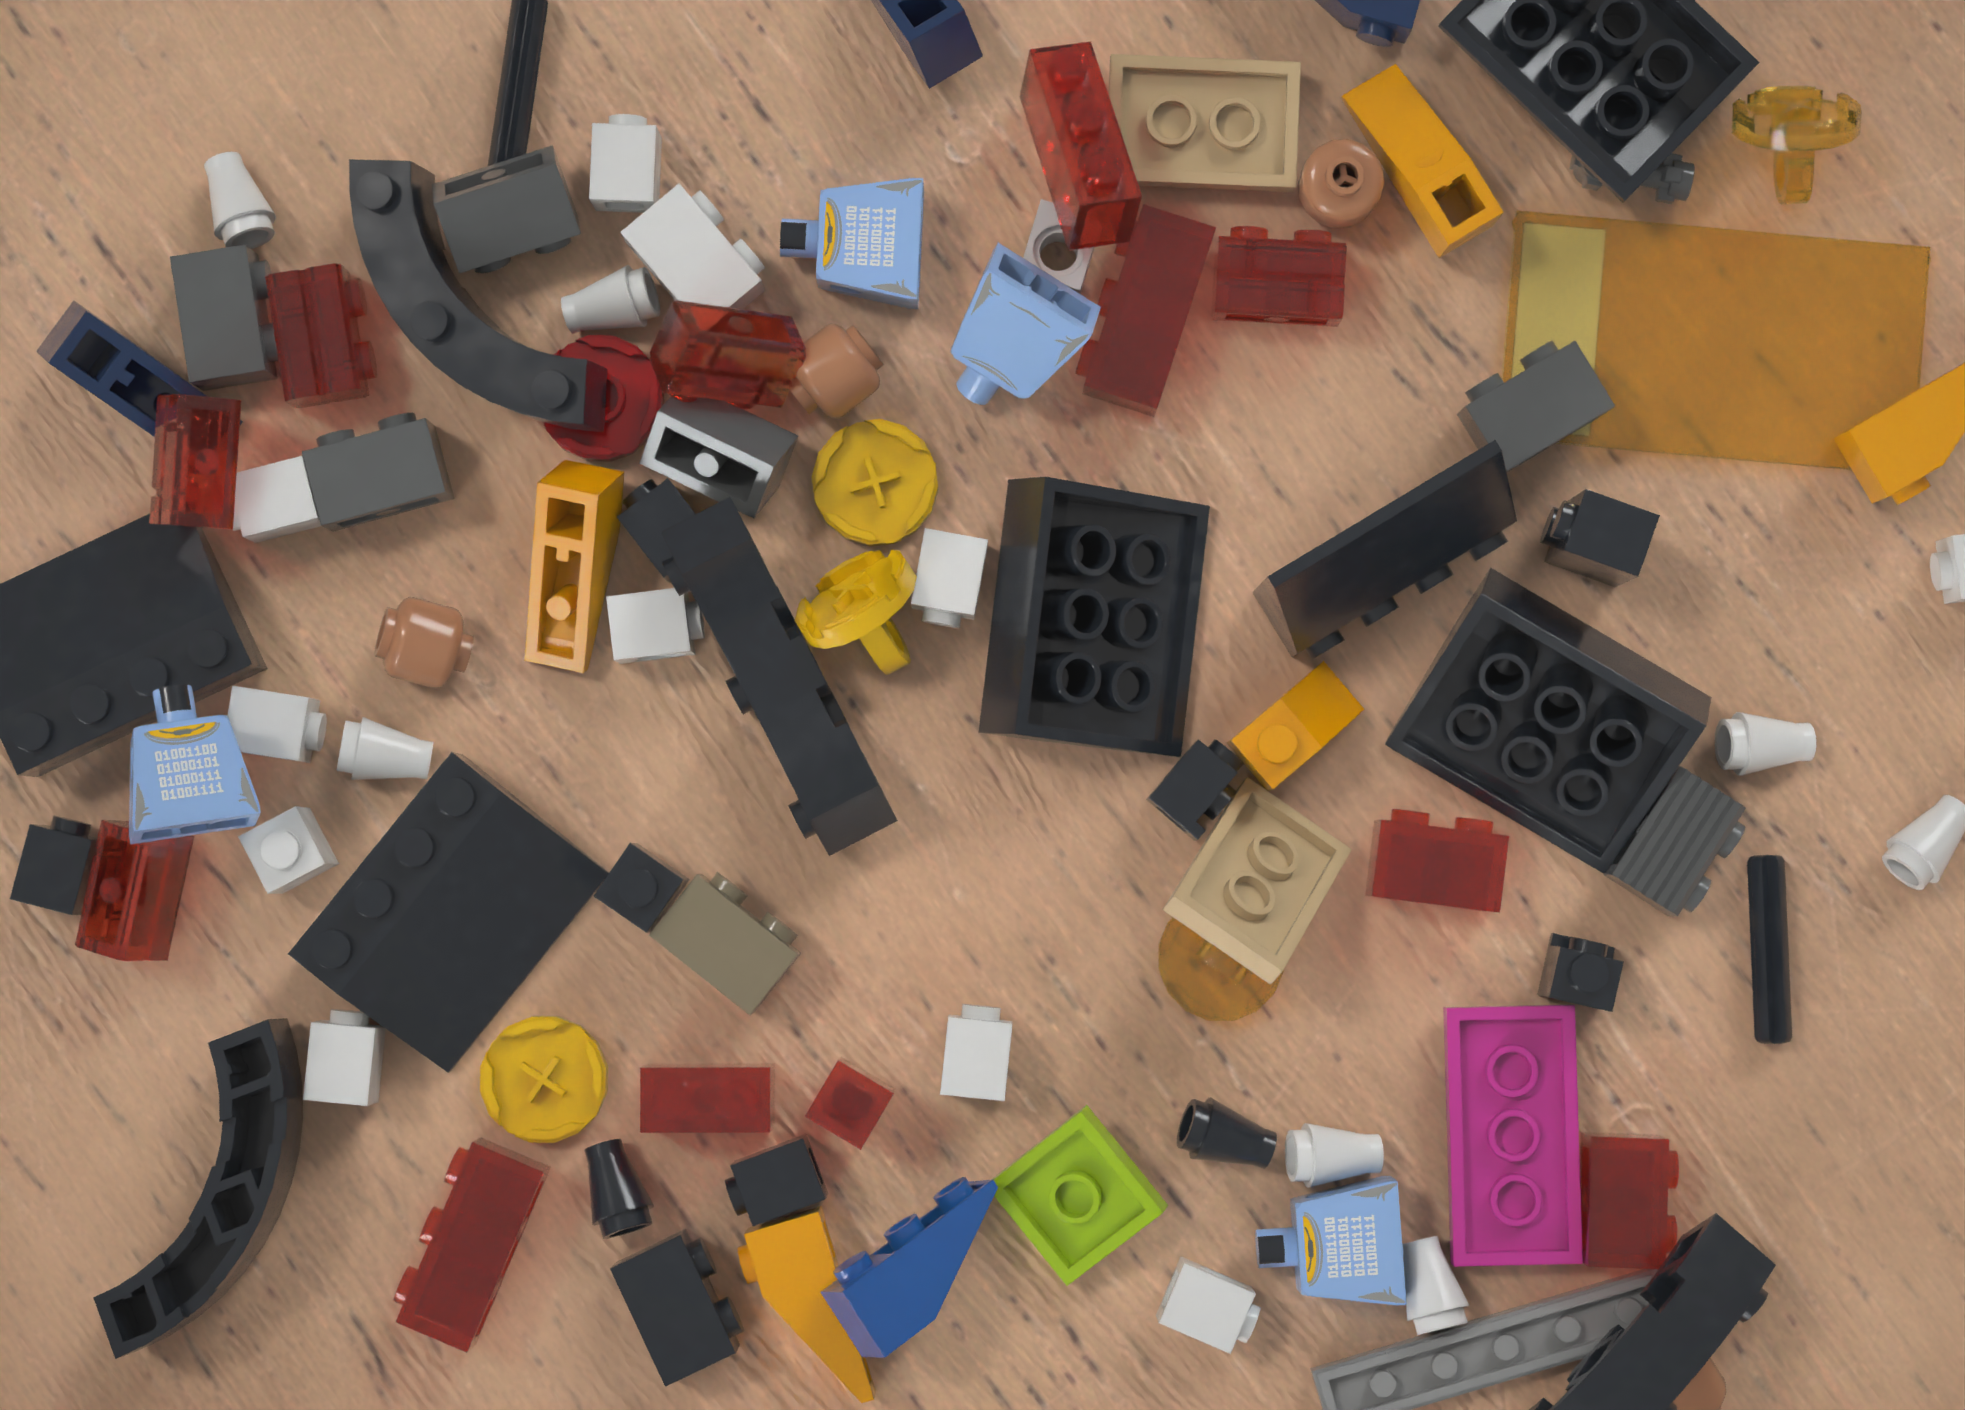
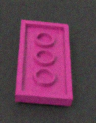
[1443,1004,1583,1267]

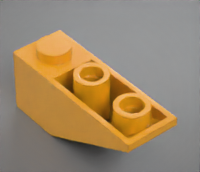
[1341,64,1504,258]

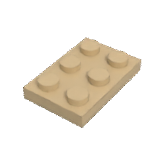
[1105,54,1301,192]
[1163,777,1352,985]

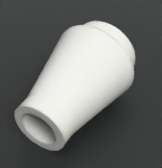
[204,152,276,249]
[561,265,660,334]
[1715,712,1816,776]
[337,717,434,780]
[1882,795,1965,890]
[1285,1123,1384,1188]
[1402,1236,1469,1335]

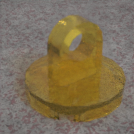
[1731,86,1862,205]
[1158,917,1284,1021]

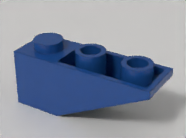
[820,1177,998,1358]

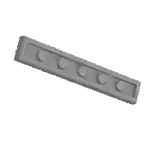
[1310,1263,1663,1410]

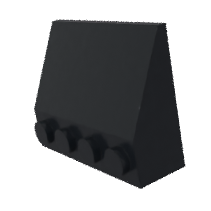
[1438,0,1760,203]
[1253,440,1517,660]
[978,477,1210,757]
[0,497,268,777]
[1385,568,1712,874]
[288,752,609,1073]

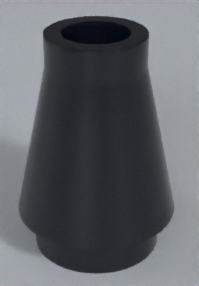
[1177,1097,1277,1169]
[584,1139,654,1239]

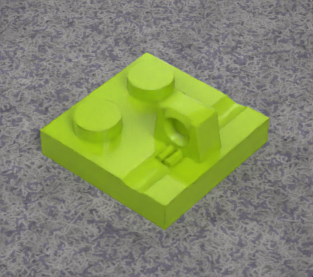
[992,1105,1168,1286]

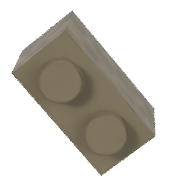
[649,872,801,1015]

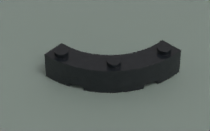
[349,159,608,432]
[661,497,898,856]
[93,1018,303,1359]
[1529,1213,1776,1410]

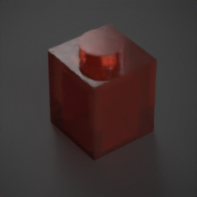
[805,1057,896,1150]

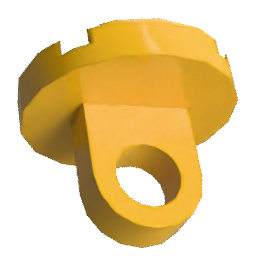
[795,550,917,675]

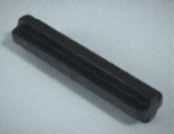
[488,0,548,166]
[1747,855,1792,1044]

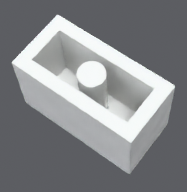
[620,183,765,339]

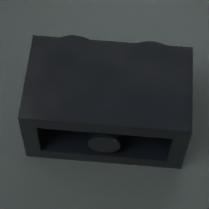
[1540,489,1660,587]
[610,1229,744,1387]

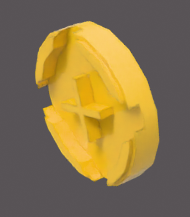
[812,419,938,547]
[480,1016,608,1143]

